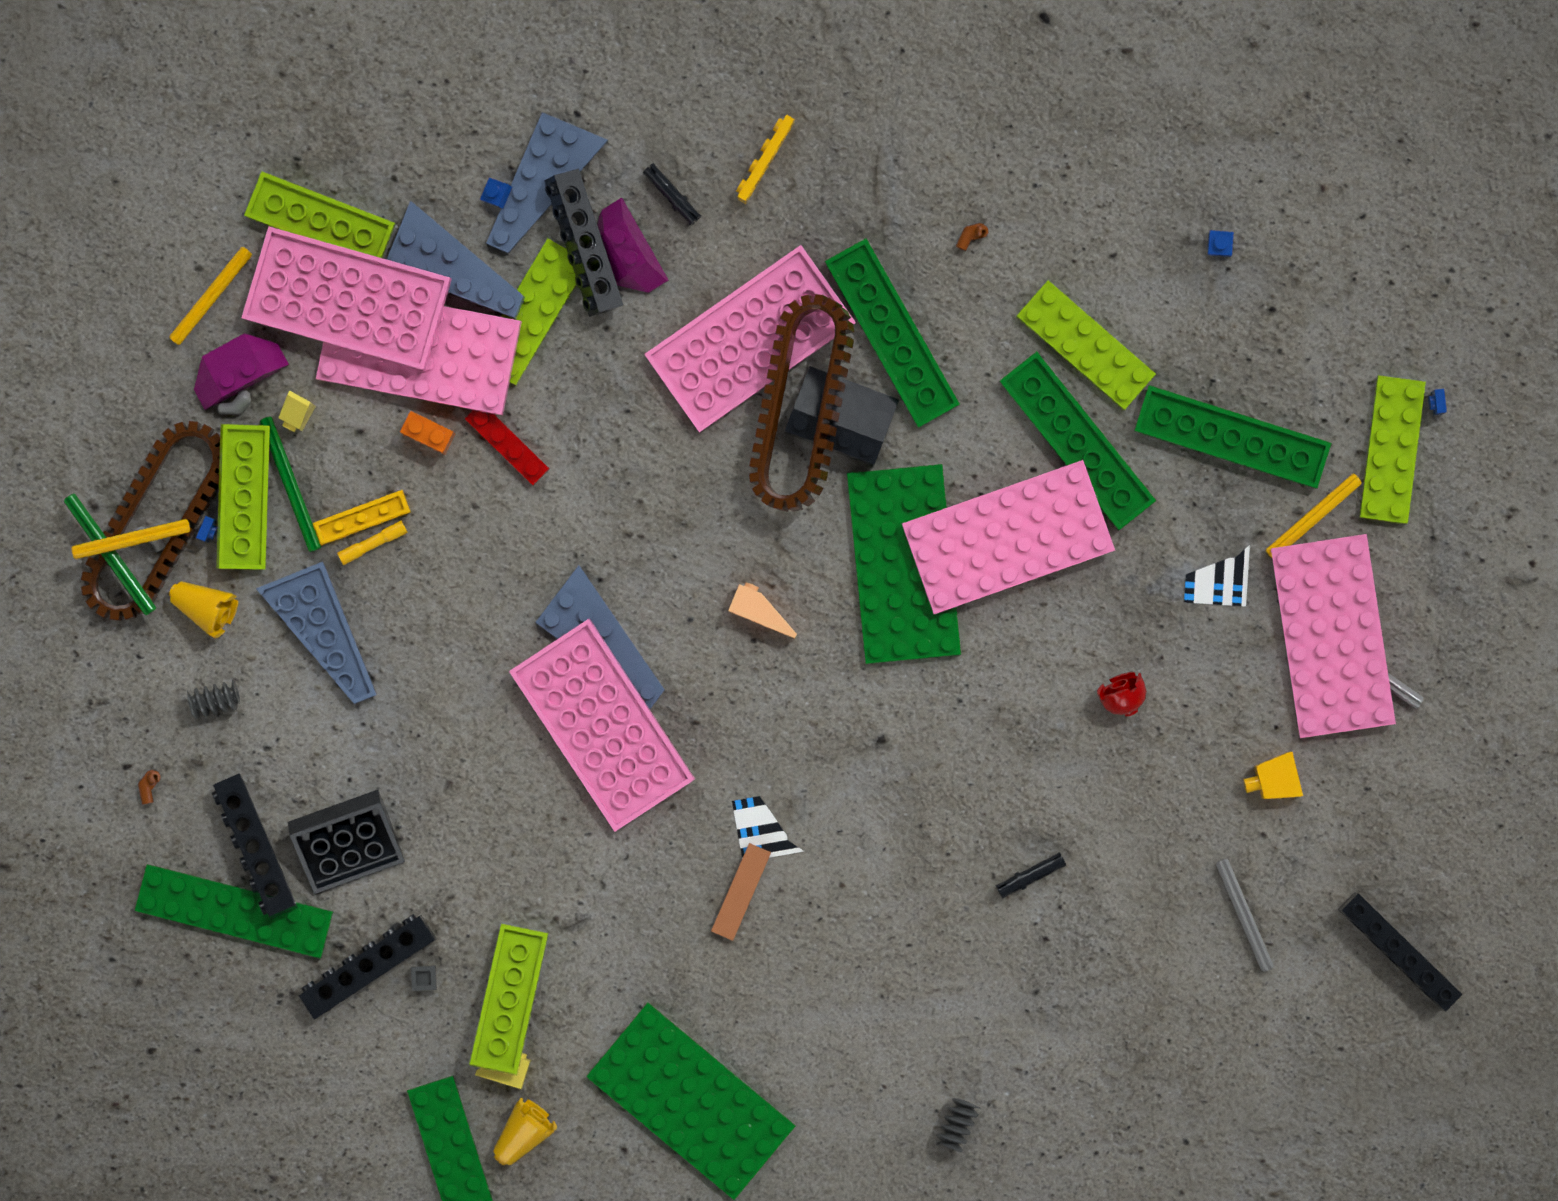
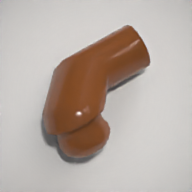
[956,223,989,251]
[138,770,161,805]

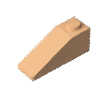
[728,582,797,639]

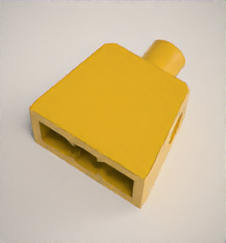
[1243,751,1303,799]

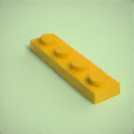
[736,114,795,204]

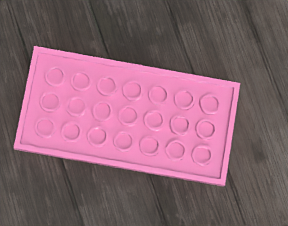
[241,226,452,371]
[644,245,856,433]
[316,306,522,416]
[902,460,1115,614]
[1271,534,1396,738]
[509,618,695,832]

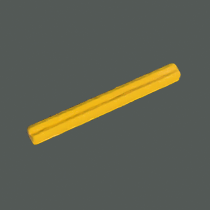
[169,247,252,345]
[1266,474,1362,558]
[71,519,190,559]

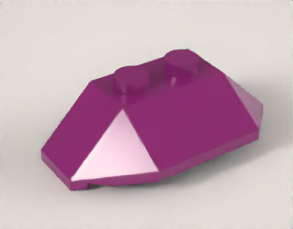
[597,198,669,293]
[194,333,289,411]

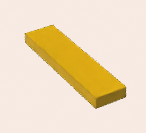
[313,490,411,546]

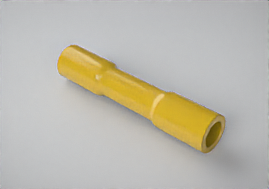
[337,520,408,565]

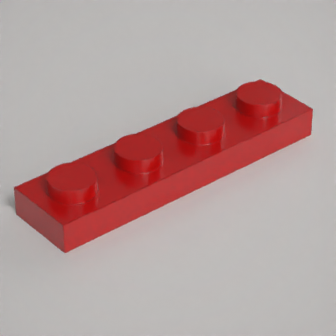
[465,410,550,486]

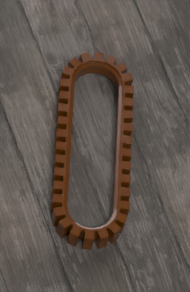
[749,294,854,512]
[81,421,220,621]

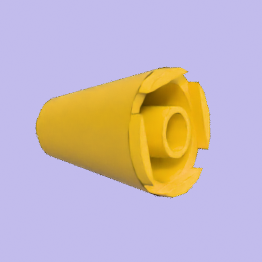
[169,581,238,638]
[493,1098,557,1166]

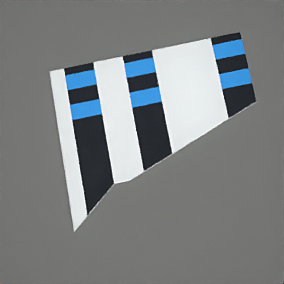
[1184,545,1250,607]
[732,796,804,859]

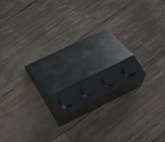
[785,366,899,467]
[288,790,405,894]

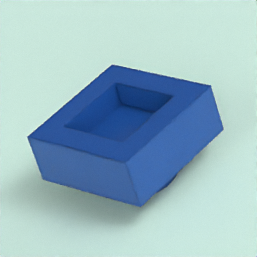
[480,178,512,209]
[1207,230,1234,257]
[1428,389,1447,415]
[196,516,218,543]

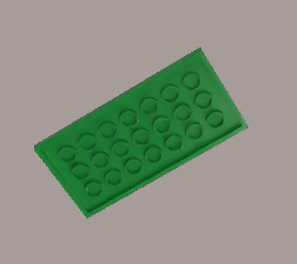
[847,464,961,664]
[586,1002,796,1200]

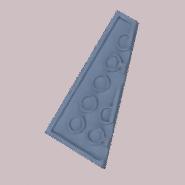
[486,112,608,254]
[386,201,525,319]
[256,562,377,704]
[536,566,665,709]

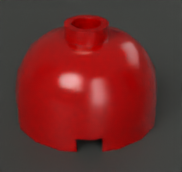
[1097,672,1146,716]

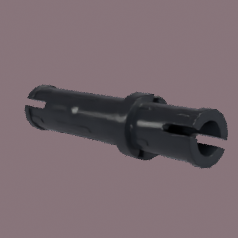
[643,163,702,226]
[995,852,1066,899]

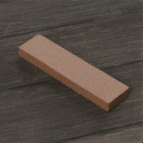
[711,843,771,941]

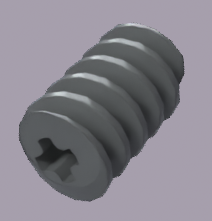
[187,680,240,719]
[936,1098,980,1153]

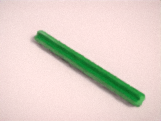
[260,416,321,552]
[64,493,156,615]

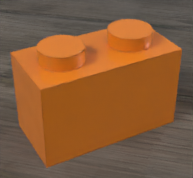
[400,411,455,455]

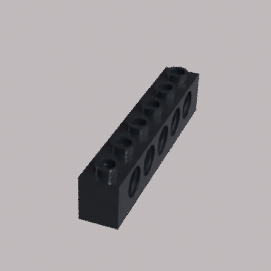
[544,168,623,317]
[211,773,298,919]
[1338,892,1463,1012]
[298,914,437,1020]

